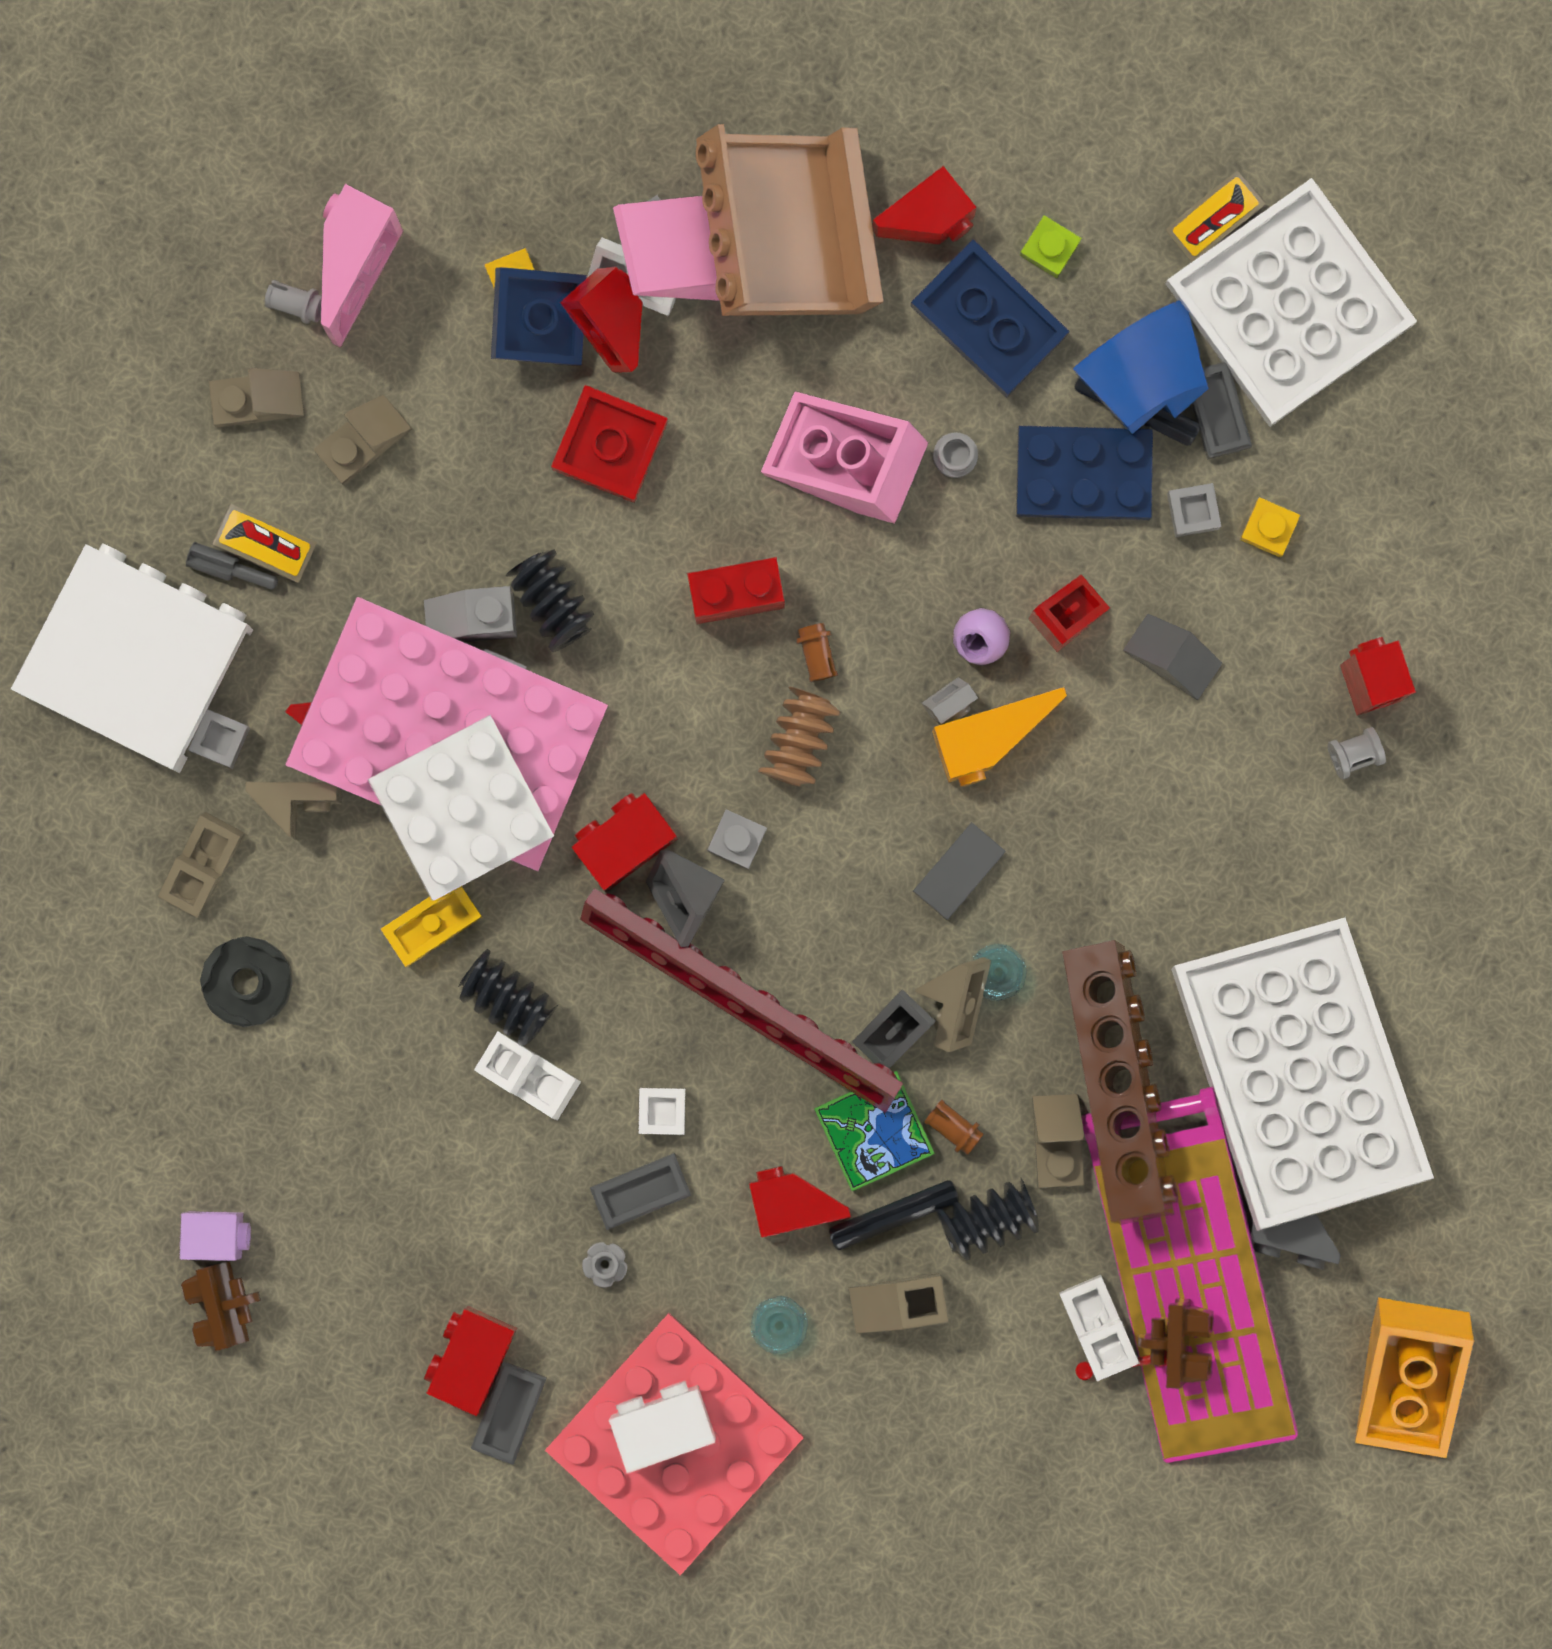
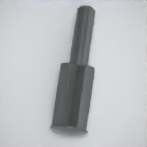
[186,542,278,590]

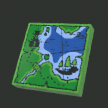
[814,1071,935,1191]

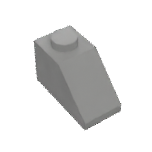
[424,586,517,642]

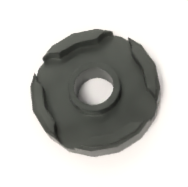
[200,936,292,1027]

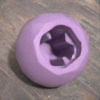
[953,608,1010,666]

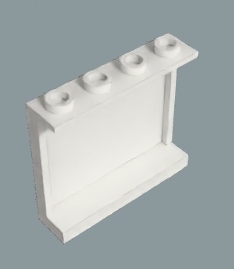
[11,543,253,773]

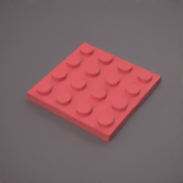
[545,1313,804,1575]

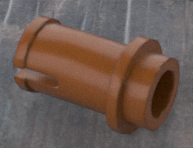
[796,623,838,682]
[924,1100,984,1155]

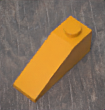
[932,687,1067,787]

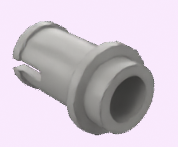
[265,280,322,324]

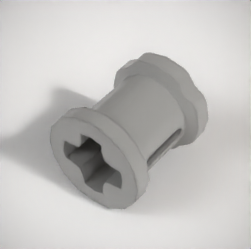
[1328,727,1386,780]

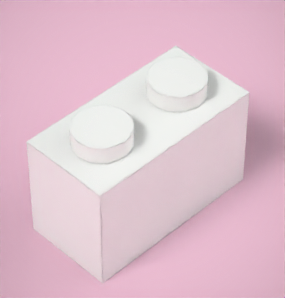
[609,1381,716,1473]

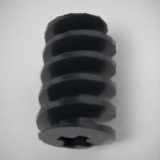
[505,549,594,652]
[458,949,559,1047]
[936,1178,1039,1261]

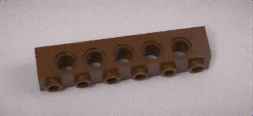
[1062,940,1178,1225]

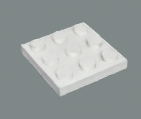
[367,715,554,901]

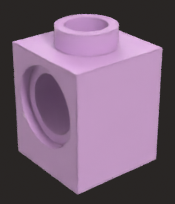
[180,1211,251,1261]

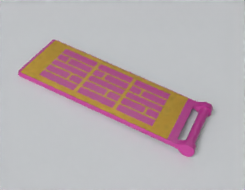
[1081,1087,1298,1463]

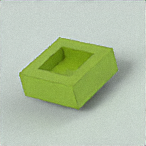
[1020,215,1082,278]

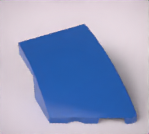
[1073,300,1209,434]

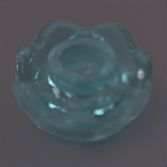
[972,943,1027,1001]
[751,1296,808,1354]

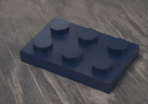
[910,239,1070,398]
[1016,426,1153,520]

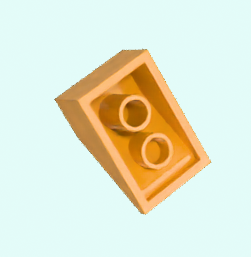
[1355,1297,1474,1458]

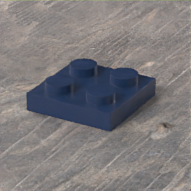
[491,267,587,366]

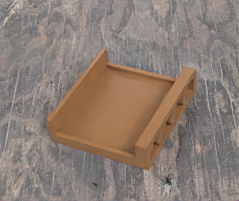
[696,124,884,316]

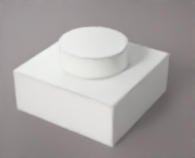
[639,1088,686,1135]

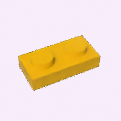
[381,886,483,967]

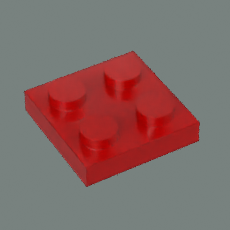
[551,385,668,503]

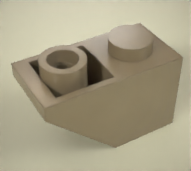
[848,1273,949,1333]

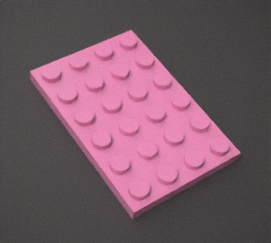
[285,597,608,871]

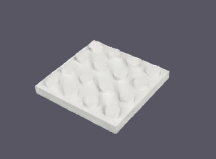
[1165,178,1417,427]

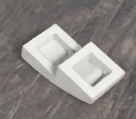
[474,1031,581,1120]
[1059,1275,1139,1381]

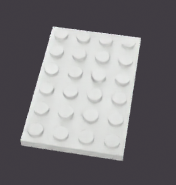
[1171,918,1434,1231]

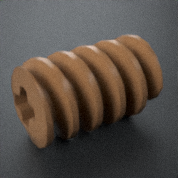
[758,687,841,787]

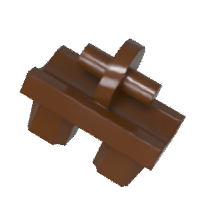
[181,1261,261,1351]
[1138,1298,1214,1389]

